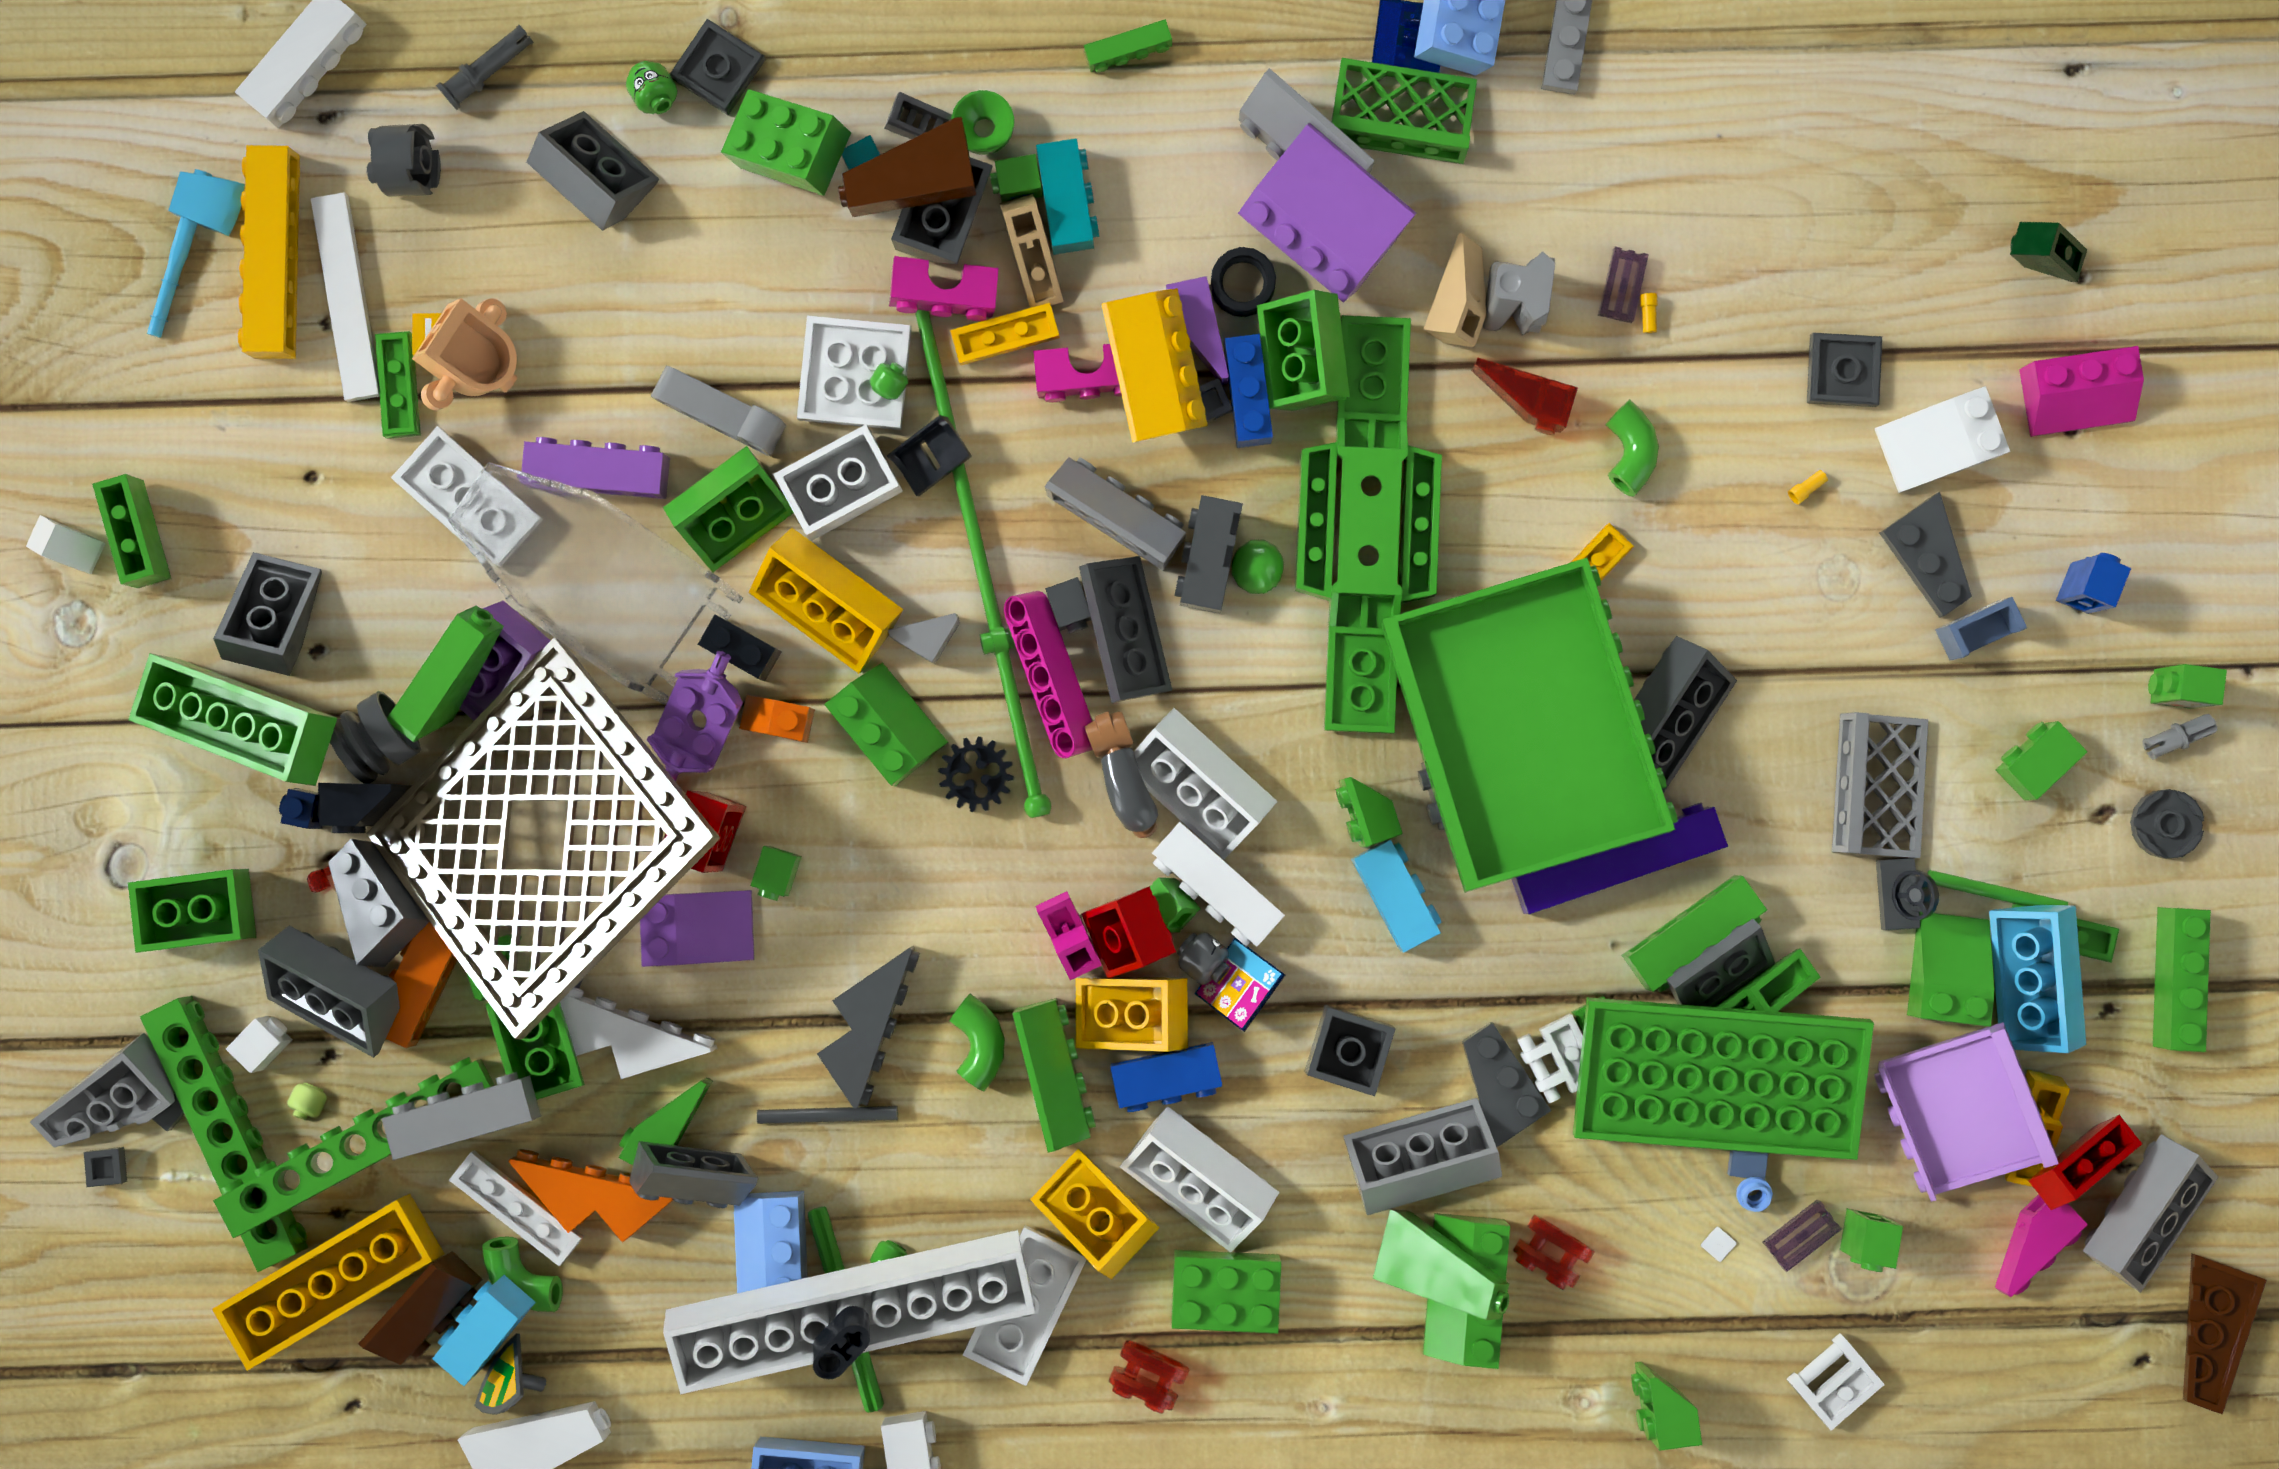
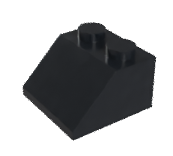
[319,783,412,833]

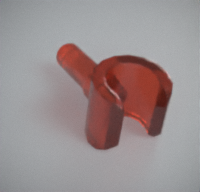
[307,866,331,893]

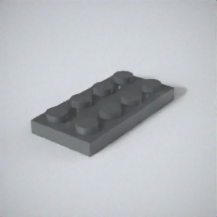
[1079,556,1172,703]

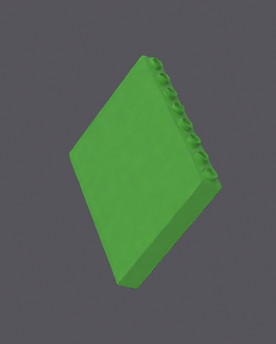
[1382,558,1678,893]

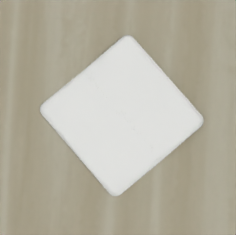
[1701,1227,1737,1262]

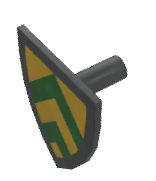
[474,1333,546,1415]

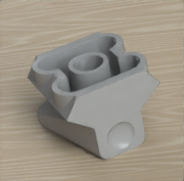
[1483,251,1555,335]

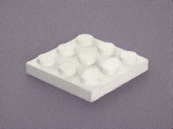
[797,316,912,430]

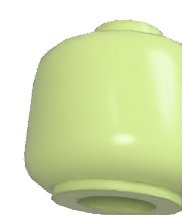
[287,1082,327,1120]

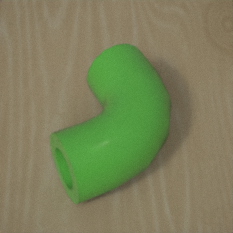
[1605,399,1659,497]
[949,993,1005,1092]
[482,1236,563,1312]

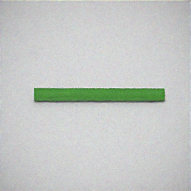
[1927,870,2068,906]

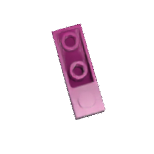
[1995,1194,2088,1297]

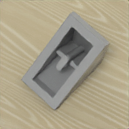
[888,613,960,664]

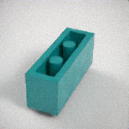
[1036,138,1100,255]

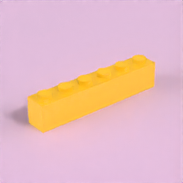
[238,145,300,359]

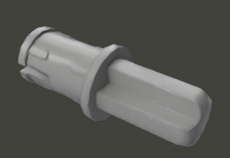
[2143,714,2218,760]

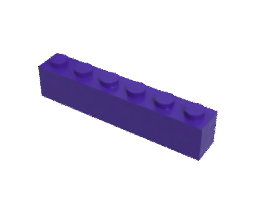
[1512,803,1728,915]

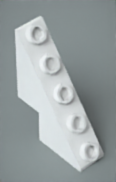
[560,987,717,1079]

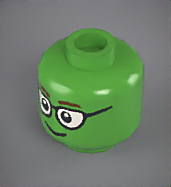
[626,61,678,114]

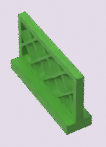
[1331,58,1477,164]

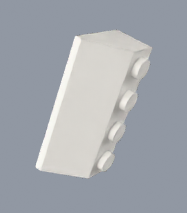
[1134,708,1278,860]
[1120,1106,1279,1253]

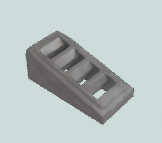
[884,92,952,139]

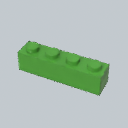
[1084,19,1172,73]

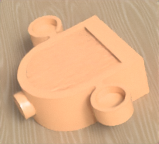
[412,298,517,410]

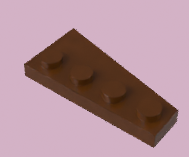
[2183,1253,2267,1415]

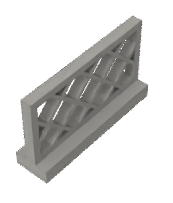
[1832,712,1928,858]

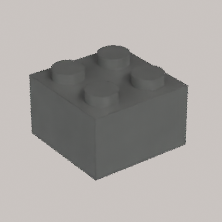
[1304,1004,1396,1096]

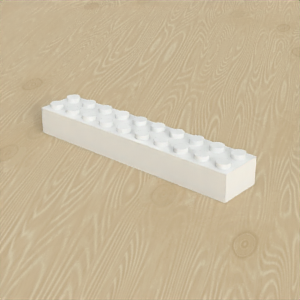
[663,1230,1035,1394]

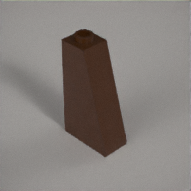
[838,117,976,217]

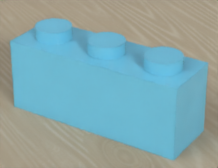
[1351,839,1442,953]
[432,1275,536,1386]

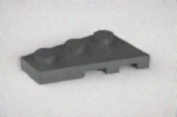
[1879,492,1972,618]
[1462,1022,1551,1147]

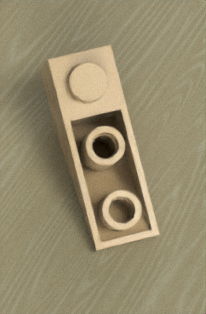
[1423,233,1486,347]

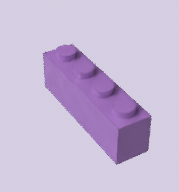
[520,437,670,499]

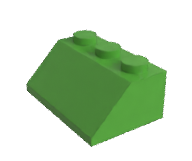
[663,446,794,572]
[824,662,949,786]
[485,1002,585,1100]

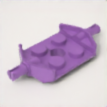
[647,651,743,782]

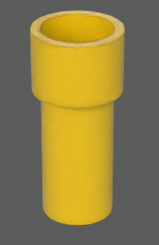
[1640,293,1658,333]
[1788,470,1828,505]

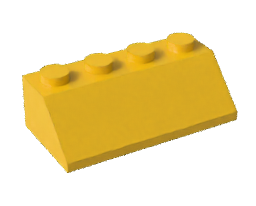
[1101,288,1208,443]
[748,528,904,674]

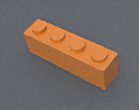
[386,922,458,1048]

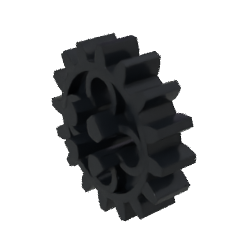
[938,736,1015,812]

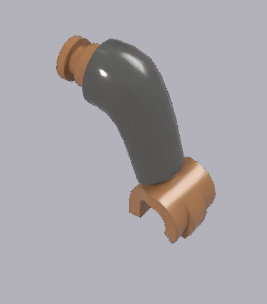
[1085,711,1158,838]

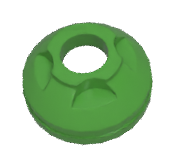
[952,90,1014,155]

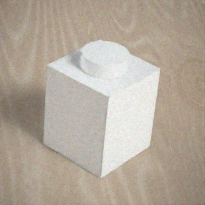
[226,1016,293,1073]

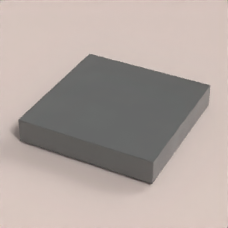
[670,19,766,115]
[1807,332,1882,407]

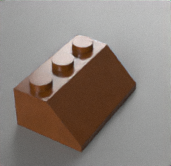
[358,1251,483,1365]

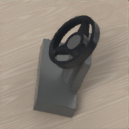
[1876,858,1939,930]

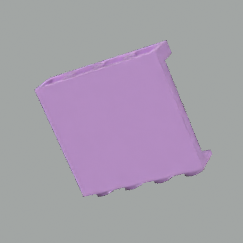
[1874,1022,2059,1202]

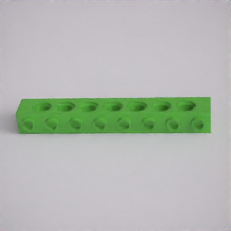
[140,996,308,1272]
[213,1057,495,1238]

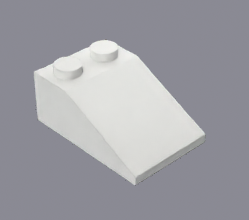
[1875,386,2010,493]

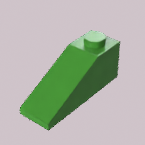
[619,1078,713,1166]

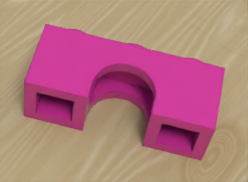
[889,256,999,321]
[1033,344,1122,403]

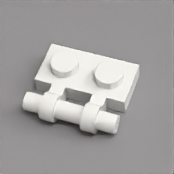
[1517,1014,1583,1103]

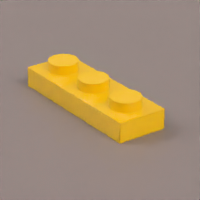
[950,303,1060,366]

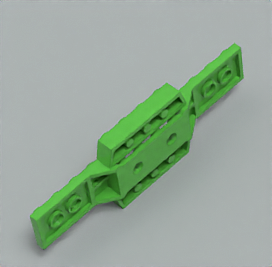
[1295,315,1442,734]

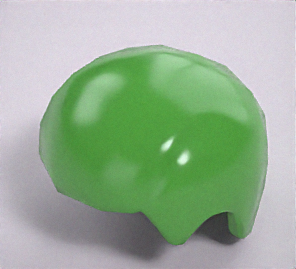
[1232,540,1284,594]

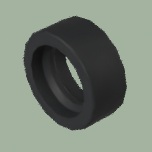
[1210,247,1276,317]

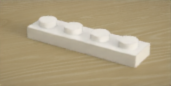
[449,1150,584,1266]

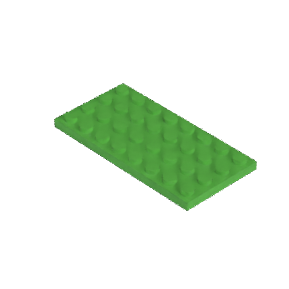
[1573,997,1874,1160]

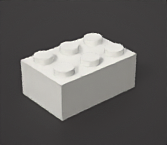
[773,424,903,541]

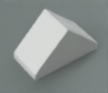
[26,515,105,574]

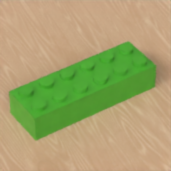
[128,653,337,786]

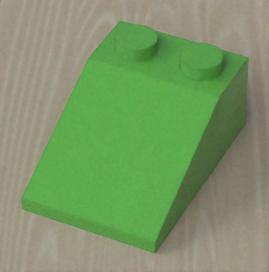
[1907,912,1995,1027]

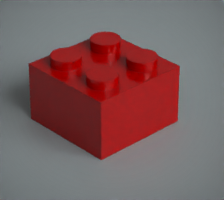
[1081,886,1176,978]

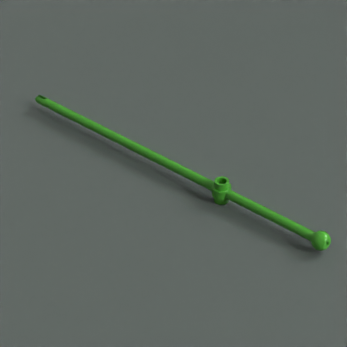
[915,310,1051,818]

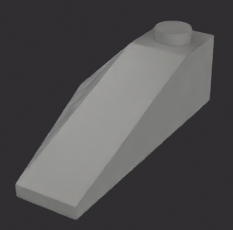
[30,1033,175,1147]

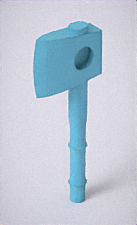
[147,169,245,338]

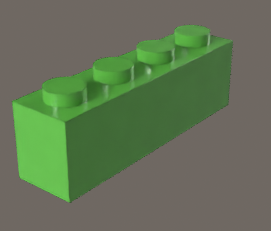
[1621,875,1767,992]
[2153,907,2211,1052]

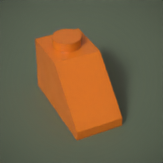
[739,695,815,743]

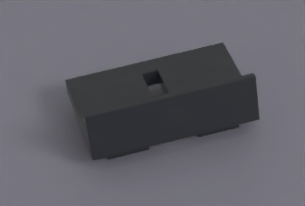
[887,415,972,496]

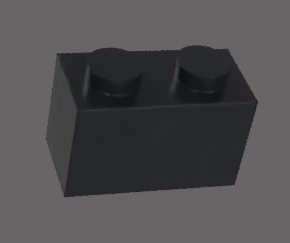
[697,614,782,682]

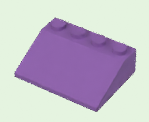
[1238,123,1417,303]

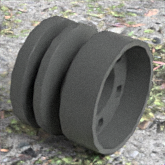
[330,691,421,784]

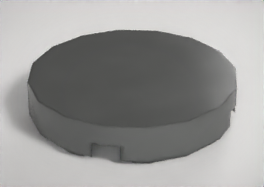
[2130,789,2204,859]

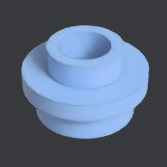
[1736,1177,1773,1212]

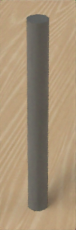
[757,1106,898,1124]

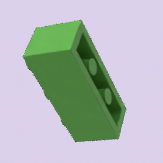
[92,474,172,589]

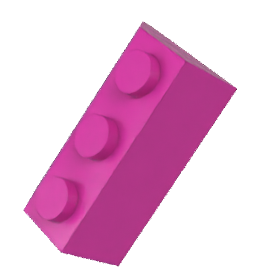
[2019,346,2144,437]

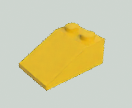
[1075,977,1188,1052]
[1030,1148,1160,1280]

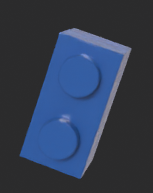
[2056,553,2131,614]

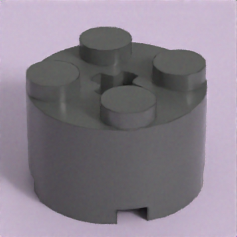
[367,124,441,197]

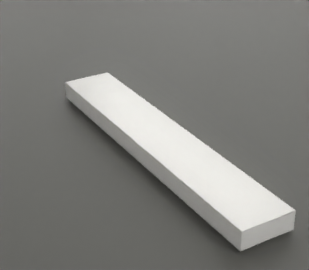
[311,192,380,402]

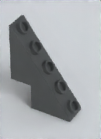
[817,946,920,1109]

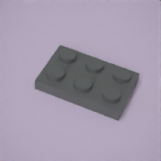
[1666,919,1775,1007]

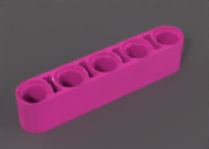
[1004,591,1093,758]

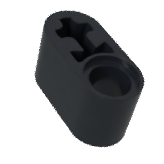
[813,1306,870,1380]

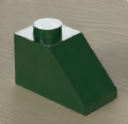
[2010,222,2087,282]

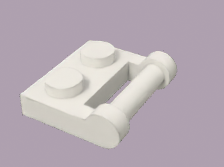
[1787,1333,1885,1431]

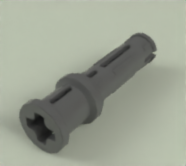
[436,25,534,110]

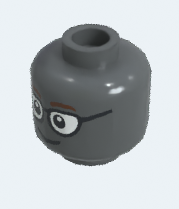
[1177,933,1230,985]

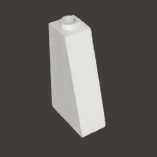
[458,1401,611,1469]

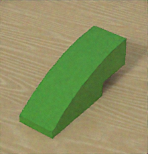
[1714,949,1821,1012]

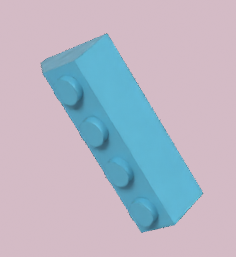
[1989,905,2086,1053]

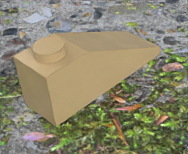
[1000,194,1064,308]

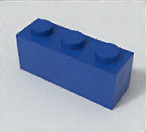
[1224,334,1273,448]
[1110,1042,1222,1112]

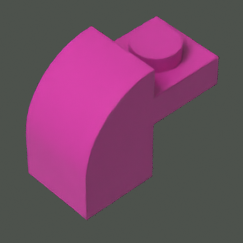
[1035,891,1102,980]

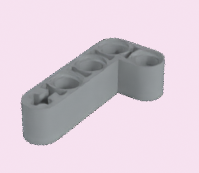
[651,365,786,457]

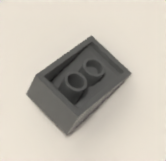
[213,552,322,676]

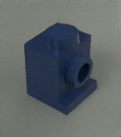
[279,788,323,829]

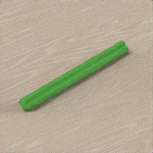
[808,1206,884,1413]

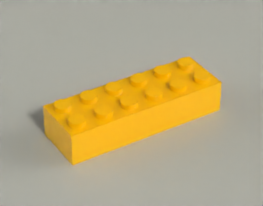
[212,1194,445,1371]

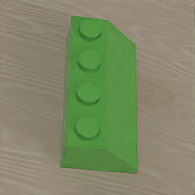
[1012,998,1096,1153]
[1423,1213,1510,1369]

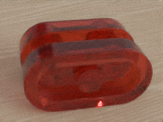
[1513,1214,1595,1290]
[1108,1340,1190,1413]

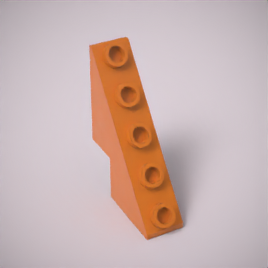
[508,1149,673,1243]

